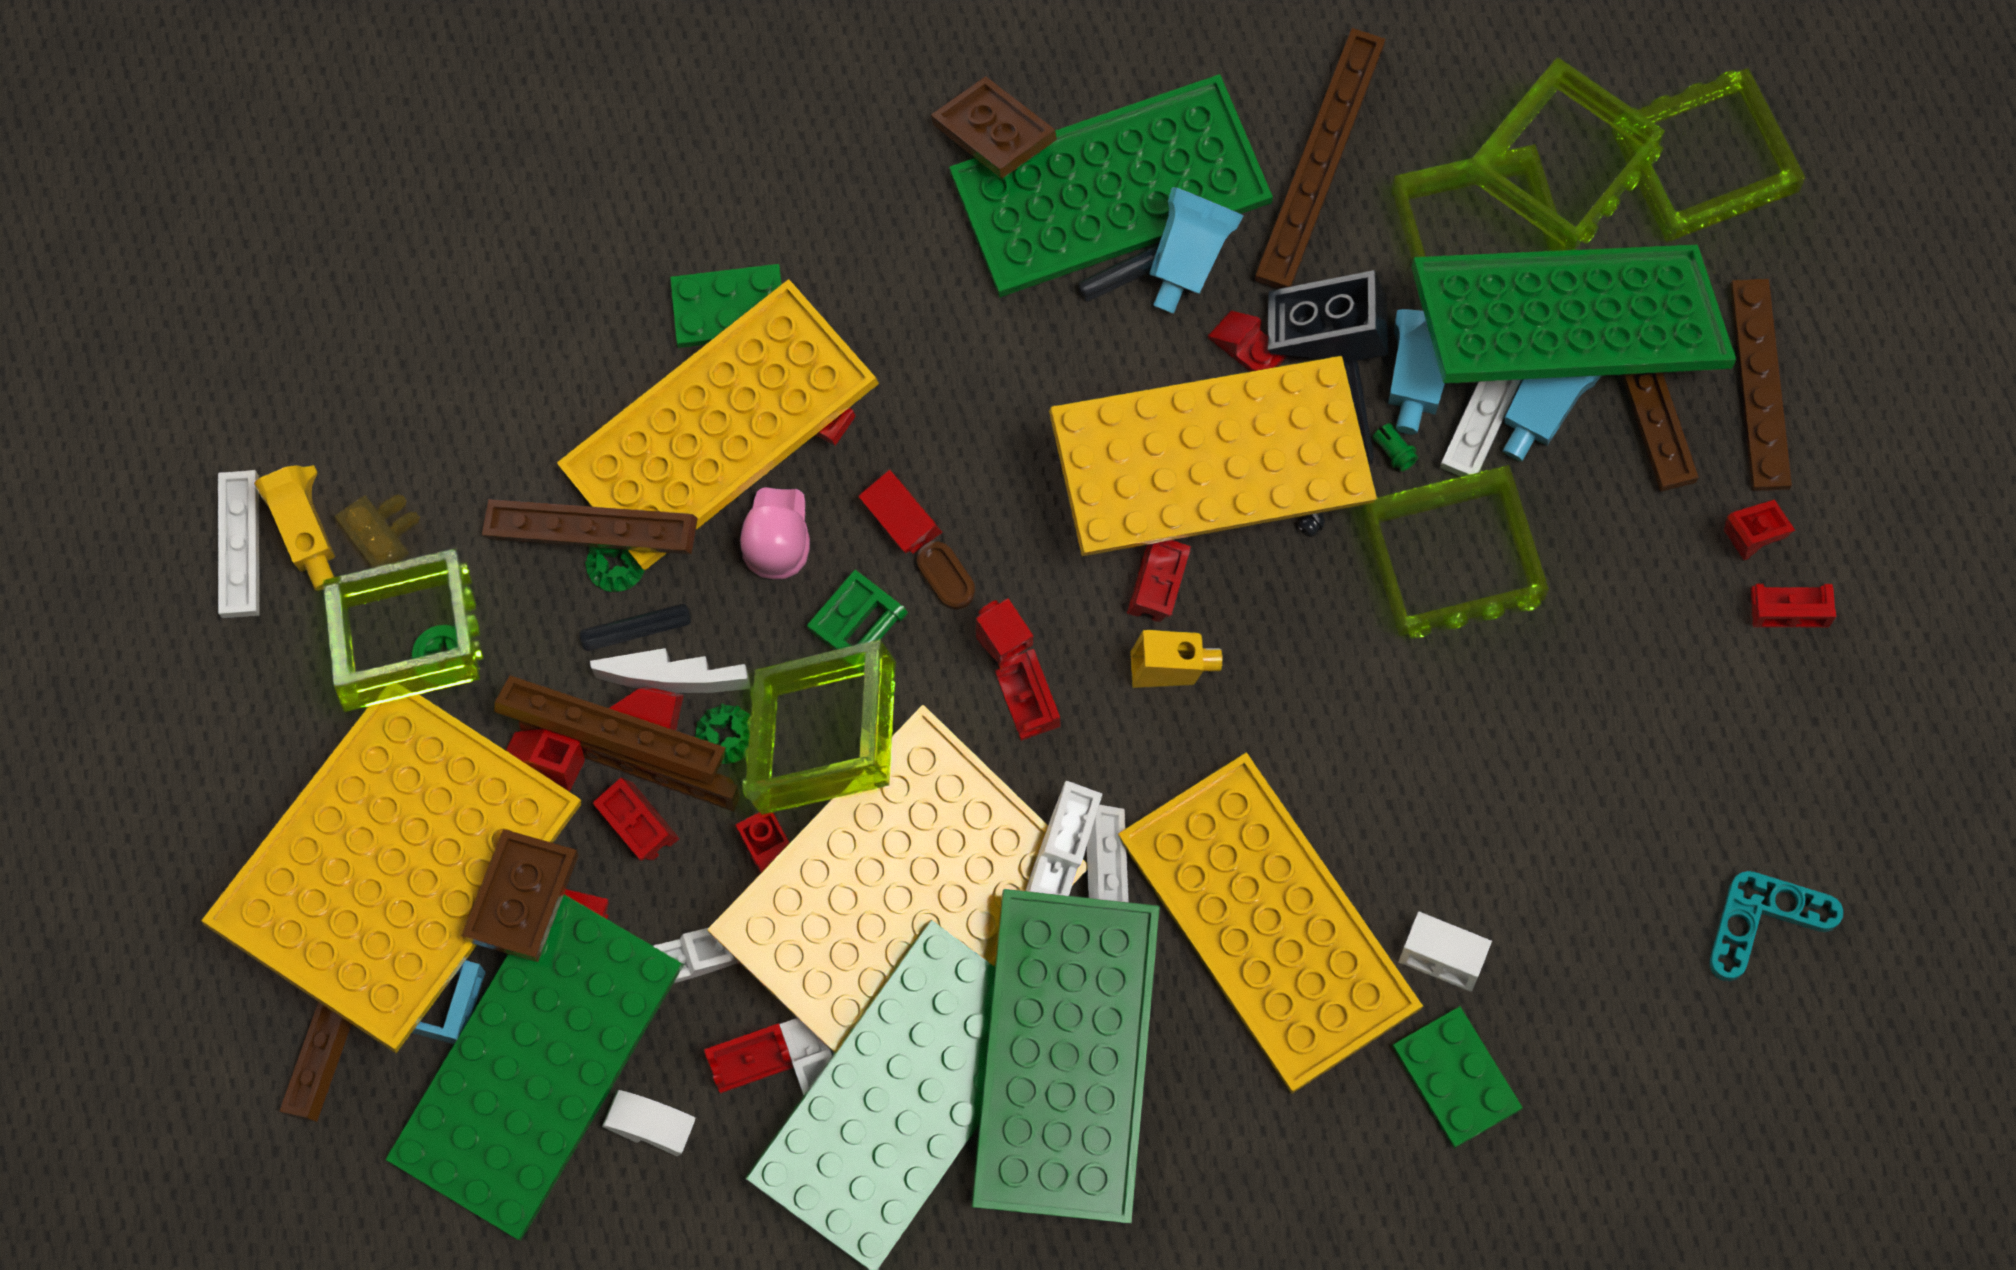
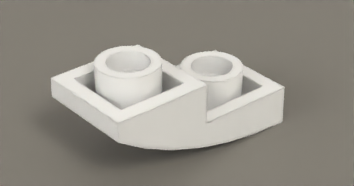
[602,1090,696,1156]

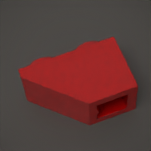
[976,598,1033,665]
[609,686,684,731]
[506,729,585,792]
[736,807,790,874]

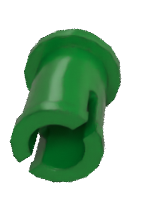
[1372,423,1418,471]

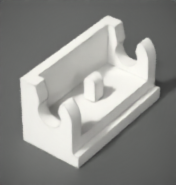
[1399,911,1492,992]

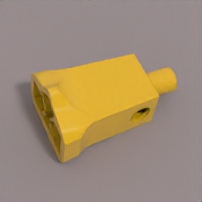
[254,465,336,591]

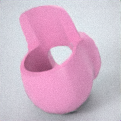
[740,487,810,580]

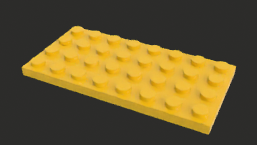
[557,279,879,571]
[1049,356,1377,556]
[1118,752,1423,1094]

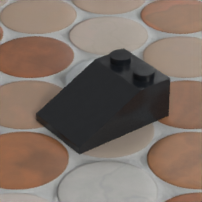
[1268,270,1388,362]

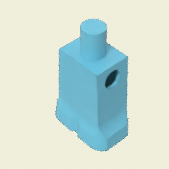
[1149,187,1244,314]
[1388,309,1445,435]
[1503,375,1602,462]

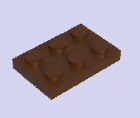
[931,76,1057,179]
[461,829,579,962]

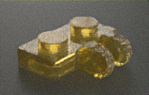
[335,494,420,575]

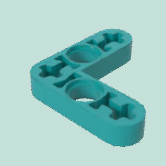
[1710,871,1843,981]

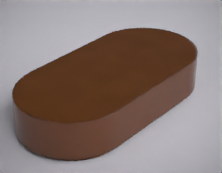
[917,541,975,610]

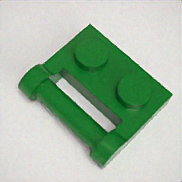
[807,570,908,670]

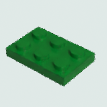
[670,264,782,348]
[1392,1006,1523,1149]

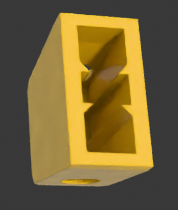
[1131,630,1222,688]

